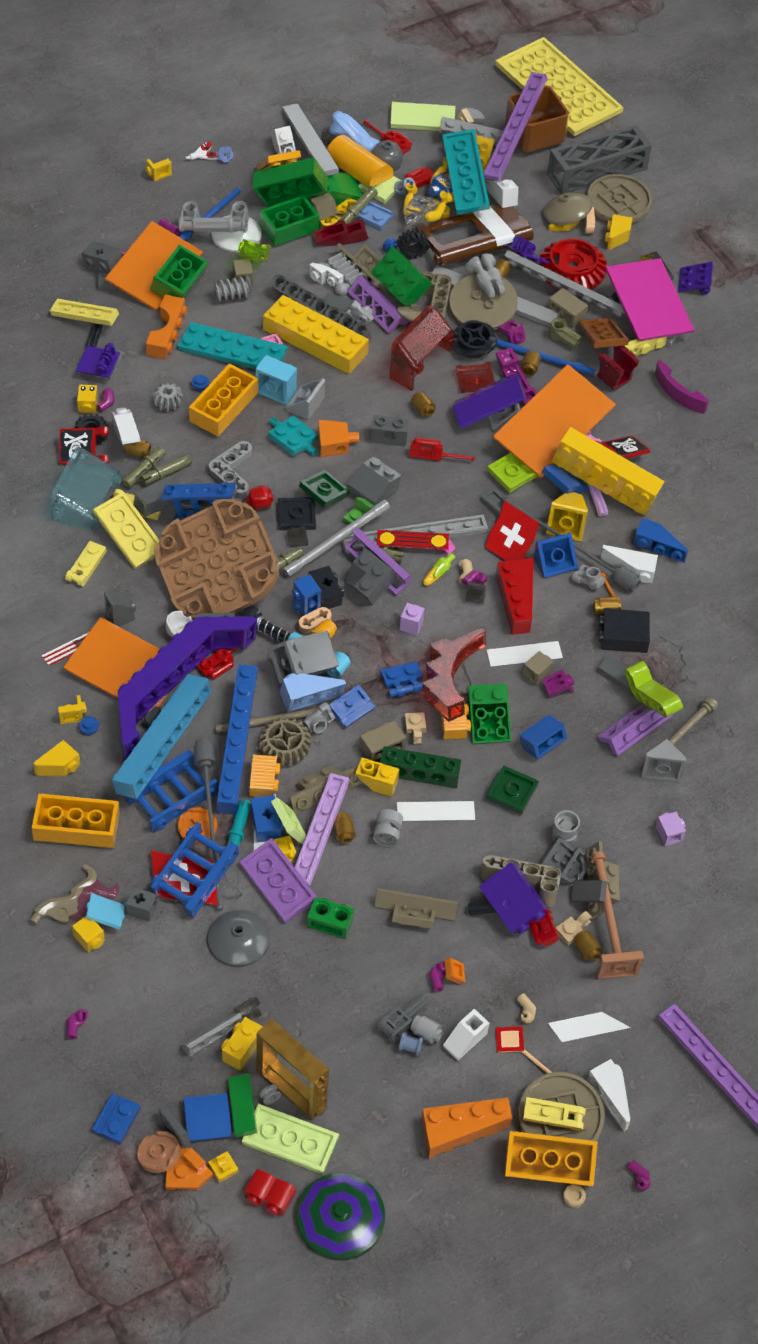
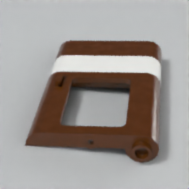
[415,204,534,266]

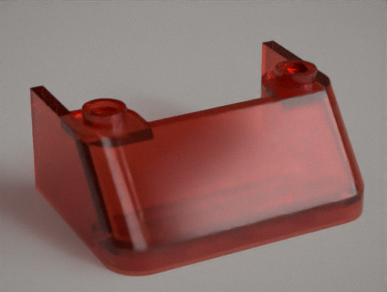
[389,305,454,391]

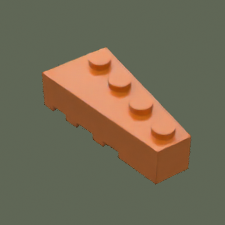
[421,1097,512,1159]

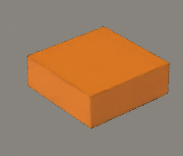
[444,957,465,985]

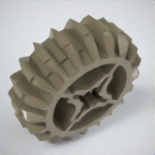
[258,716,311,767]

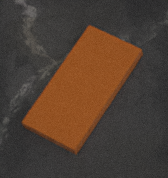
[578,318,628,348]

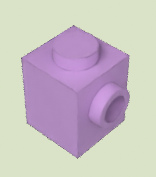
[400,603,425,636]
[655,811,686,846]

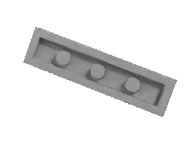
[440,117,504,146]

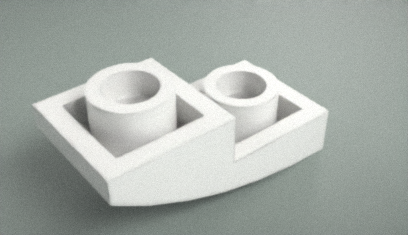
[310,263,344,288]

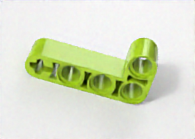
[624,660,683,718]

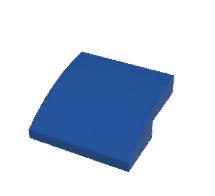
[542,464,589,494]
[184,1093,232,1141]

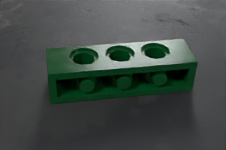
[380,746,461,789]

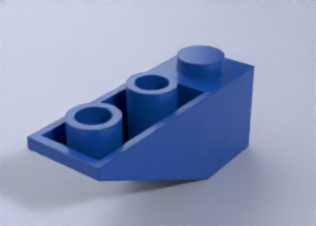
[633,518,688,563]

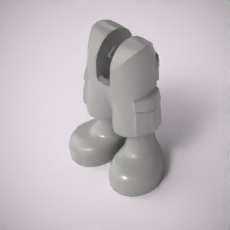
[465,254,505,299]

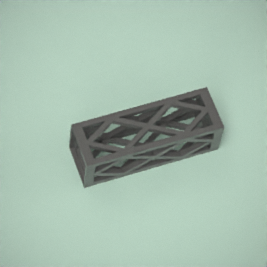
[547,125,652,194]

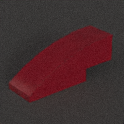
[313,219,369,246]

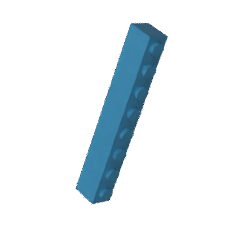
[112,674,212,799]

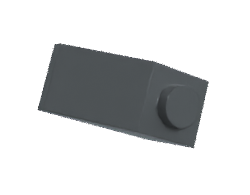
[104,591,136,627]

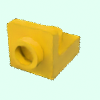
[145,159,172,181]
[58,695,87,724]

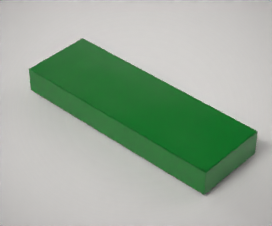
[228,1073,258,1138]

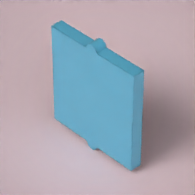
[86,893,125,930]

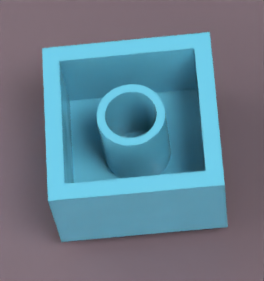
[256,355,297,405]

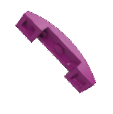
[496,347,537,406]
[655,360,709,414]

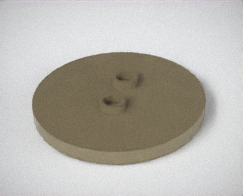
[587,174,652,223]
[450,273,518,331]
[518,1072,605,1141]

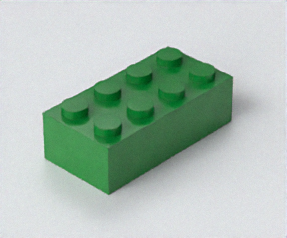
[253,157,328,207]

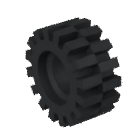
[397,228,429,260]
[75,413,107,445]

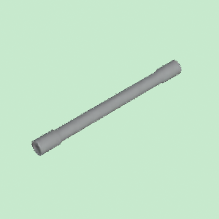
[282,499,390,578]

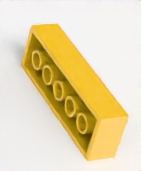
[263,295,369,374]
[552,427,665,516]

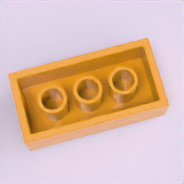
[189,364,259,437]
[32,793,120,848]
[504,1131,598,1186]

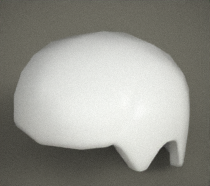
[166,611,193,637]

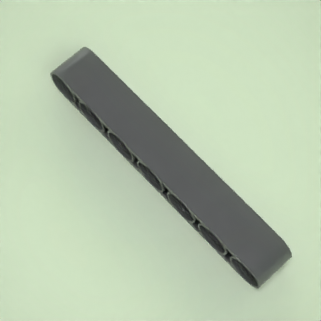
[271,275,372,340]

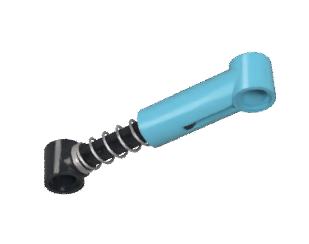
[239,605,351,678]

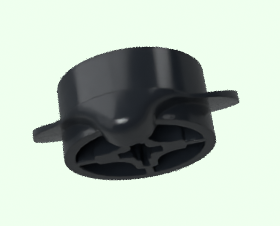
[451,320,497,358]

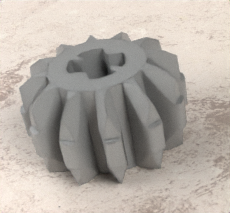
[153,382,183,412]

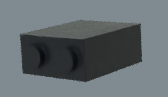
[599,608,650,653]

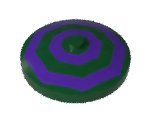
[296,1173,385,1261]

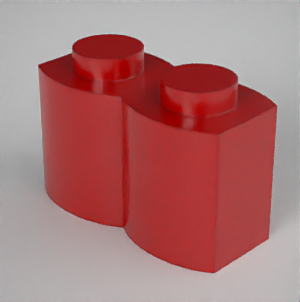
[244,1169,296,1216]

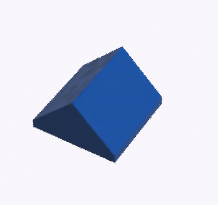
[533,533,578,578]

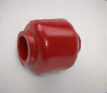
[246,485,274,511]

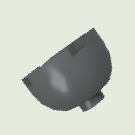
[371,141,403,172]

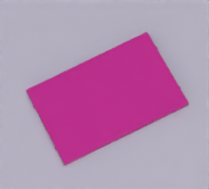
[605,258,695,341]

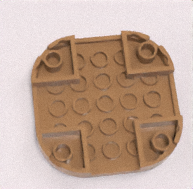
[155,499,279,620]

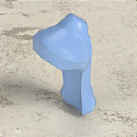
[329,111,379,152]

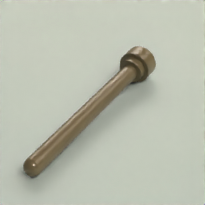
[669,696,718,745]

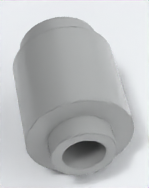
[410,1015,443,1044]

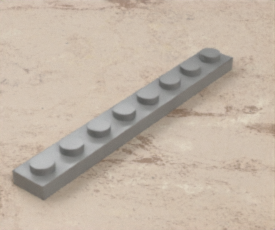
[505,250,627,318]

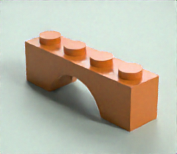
[146,295,187,359]

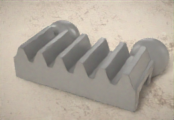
[317,252,363,296]

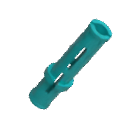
[227,799,251,849]

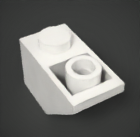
[270,126,296,154]
[443,1009,489,1060]

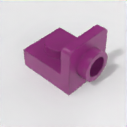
[498,320,526,345]
[542,669,575,698]

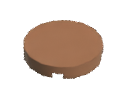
[137,1131,181,1173]

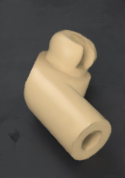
[458,559,473,585]
[517,993,536,1023]

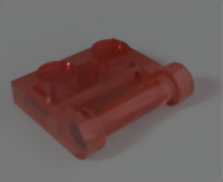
[455,362,495,393]

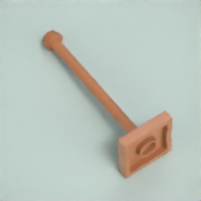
[591,851,644,980]

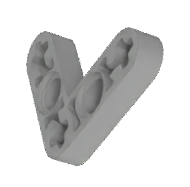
[209,441,252,499]

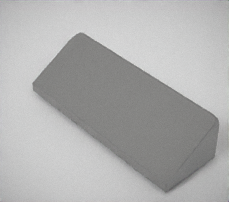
[181,1013,242,1057]

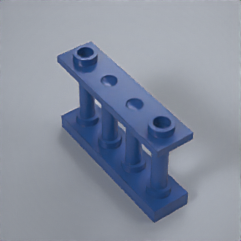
[161,483,236,521]
[124,749,218,833]
[151,822,239,918]

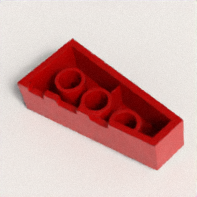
[496,558,534,635]

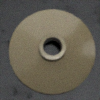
[397,304,429,323]

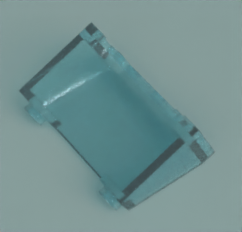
[50,447,122,532]

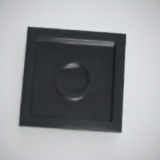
[278,497,316,531]

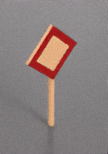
[496,1026,552,1074]

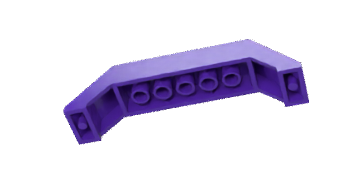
[118,616,257,762]

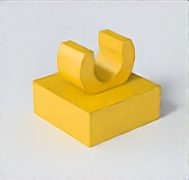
[208,1151,238,1183]

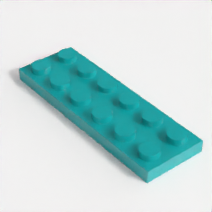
[442,129,490,215]
[177,322,288,370]

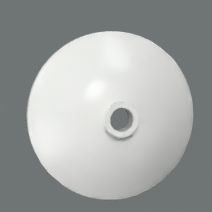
[211,215,262,253]

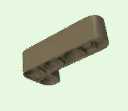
[423,272,452,334]
[481,855,561,907]

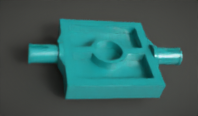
[268,416,319,456]

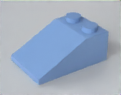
[279,674,346,713]

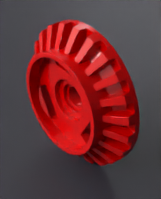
[538,239,607,290]

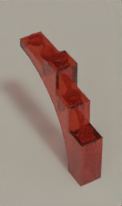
[422,627,486,722]

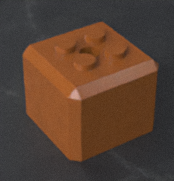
[505,85,569,153]

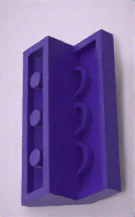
[453,372,526,429]

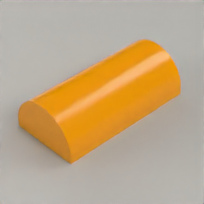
[327,135,394,188]

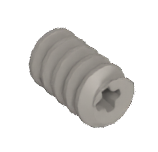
[214,276,251,302]

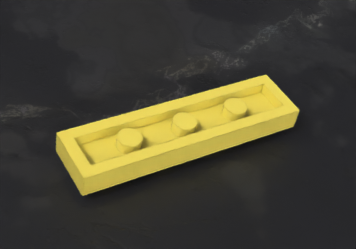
[50,299,119,326]

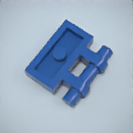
[380,661,427,697]

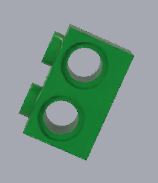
[307,897,354,939]

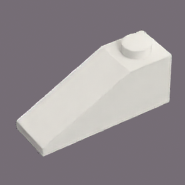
[485,180,518,208]
[112,408,140,444]
[601,545,658,583]
[588,1059,630,1131]

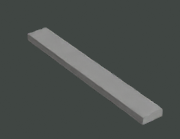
[282,104,339,176]
[433,265,559,327]
[342,514,488,554]

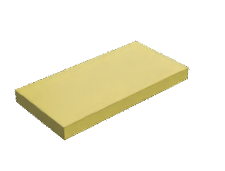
[93,492,159,569]

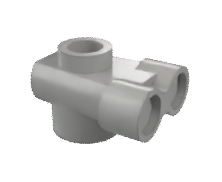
[346,300,374,327]
[572,564,605,589]
[303,702,336,733]

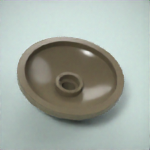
[543,192,592,225]

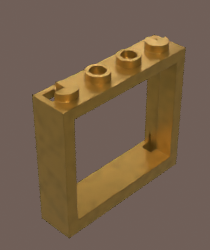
[256,1019,329,1120]

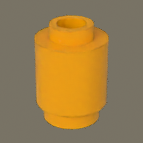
[309,619,337,639]

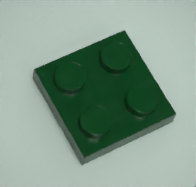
[299,470,350,508]
[486,765,539,815]

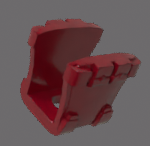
[597,346,639,390]

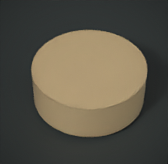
[563,1185,586,1208]

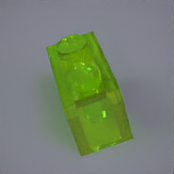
[238,239,271,261]

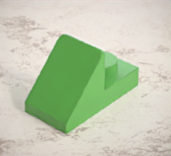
[343,497,374,529]

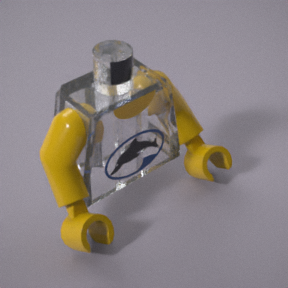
[403,182,452,227]

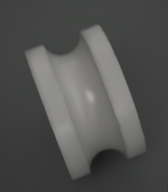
[259,1084,281,1105]

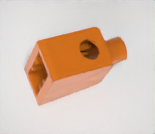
[318,420,359,457]

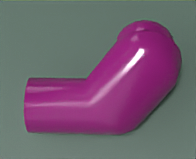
[96,388,114,412]
[461,570,487,586]
[429,961,446,992]
[67,1009,88,1040]
[627,1160,650,1191]

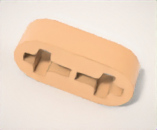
[584,207,595,234]
[299,607,331,634]

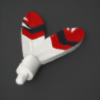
[186,142,218,160]

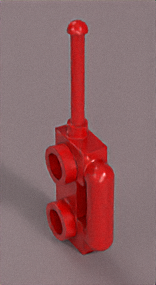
[363,120,412,155]
[404,167,437,189]
[409,437,475,461]
[197,648,239,679]
[529,891,560,947]

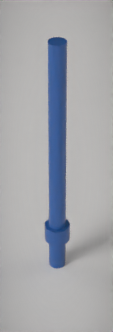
[179,188,241,241]
[497,339,596,376]

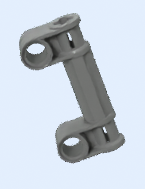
[179,201,249,233]

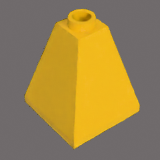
[546,492,588,542]

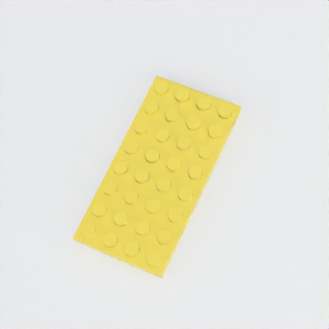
[495,37,624,136]

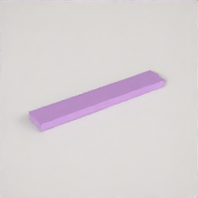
[294,773,350,887]

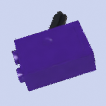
[467,862,549,934]

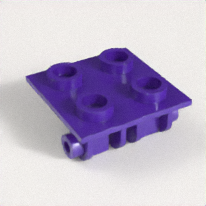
[506,236,550,264]
[678,261,713,295]
[76,343,120,378]

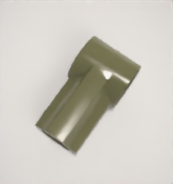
[548,318,583,349]

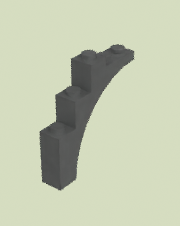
[134,475,241,517]

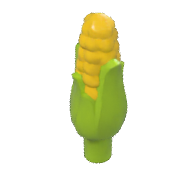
[423,553,455,586]

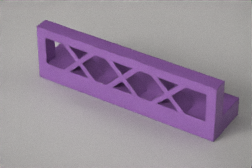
[347,276,409,334]
[345,527,413,596]
[597,703,673,756]

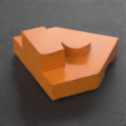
[166,1146,214,1191]

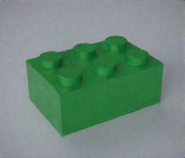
[259,195,320,246]
[150,244,208,299]
[370,246,432,307]

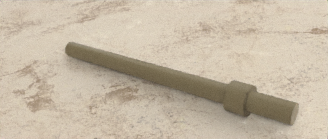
[215,708,318,733]

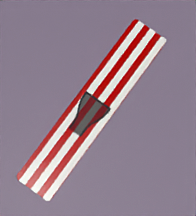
[42,632,89,666]

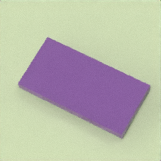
[239,838,317,924]

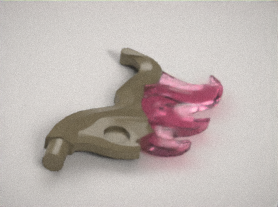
[29,864,119,925]

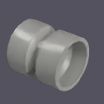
[373,809,403,847]
[551,810,580,845]

